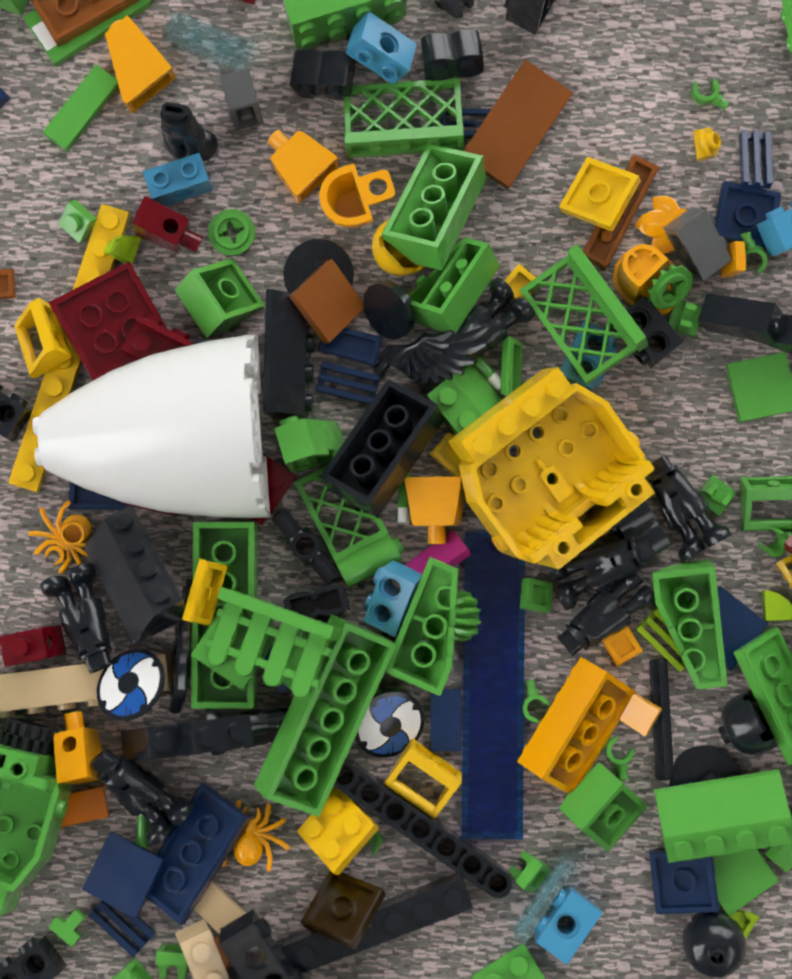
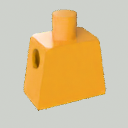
[267,130,339,204]
[405,476,465,544]
[53,711,102,784]

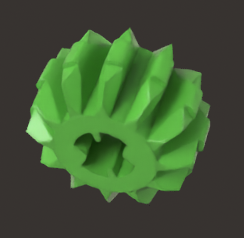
[454,591,482,642]

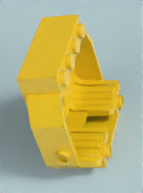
[448,367,655,570]

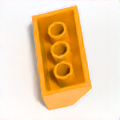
[517,657,637,794]

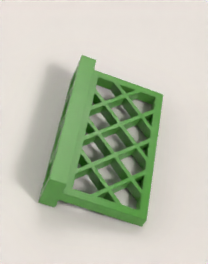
[344,78,464,158]
[520,244,649,385]

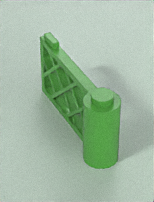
[294,464,405,588]

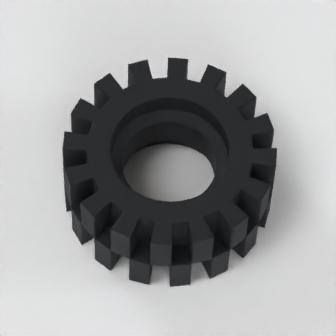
[0,717,61,755]

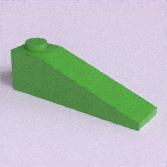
[385,557,459,696]
[652,559,728,690]

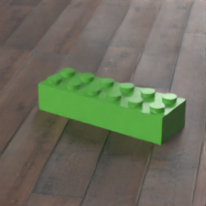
[191,522,259,709]
[254,614,397,817]

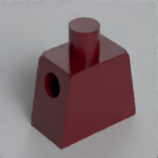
[132,196,203,254]
[0,625,67,667]

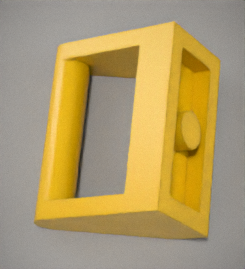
[14,298,72,378]
[383,738,462,819]

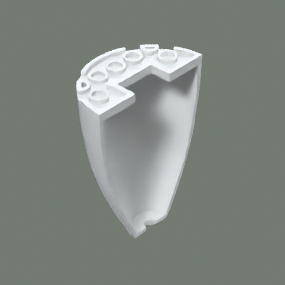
[32,334,271,518]

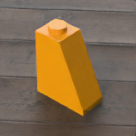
[105,15,176,114]

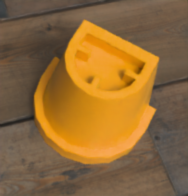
[319,163,395,229]
[613,244,675,315]

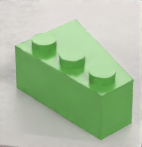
[274,416,344,473]

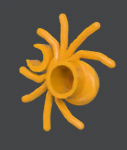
[28,500,92,574]
[222,800,290,872]

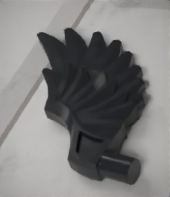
[373,325,491,384]
[169,578,192,714]

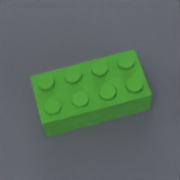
[283,0,407,50]

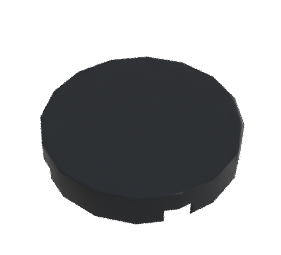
[363,280,415,340]

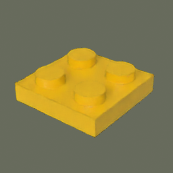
[559,157,641,232]
[296,787,380,876]

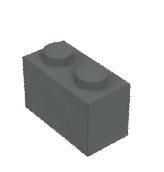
[220,68,264,131]
[663,207,732,281]

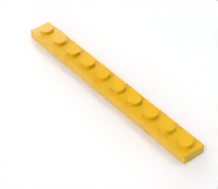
[8,204,131,493]

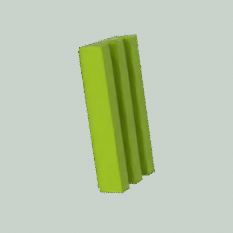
[635,609,685,672]

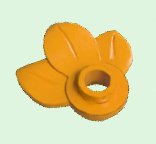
[635,196,687,254]

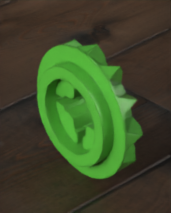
[208,209,255,256]
[647,264,693,309]

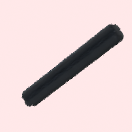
[649,658,674,781]

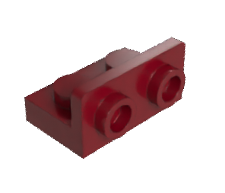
[121,314,193,359]

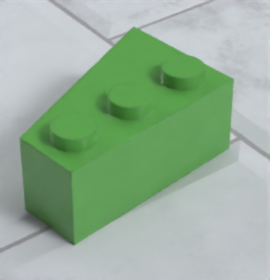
[408,237,500,332]

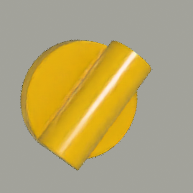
[693,127,721,161]

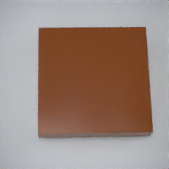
[289,259,364,344]

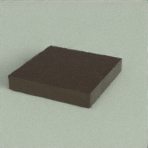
[300,871,386,950]

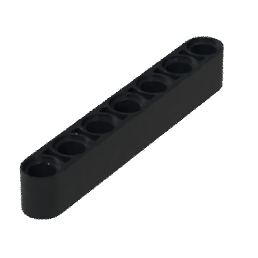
[334,759,512,898]

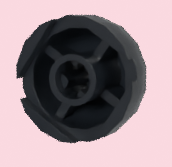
[718,691,777,755]
[682,911,746,978]

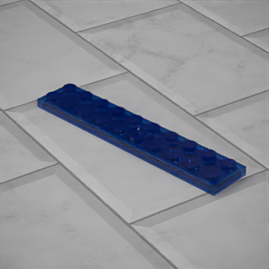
[461,532,525,839]

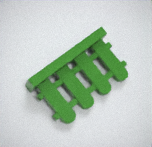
[205,587,343,698]

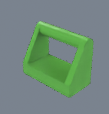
[739,476,792,531]

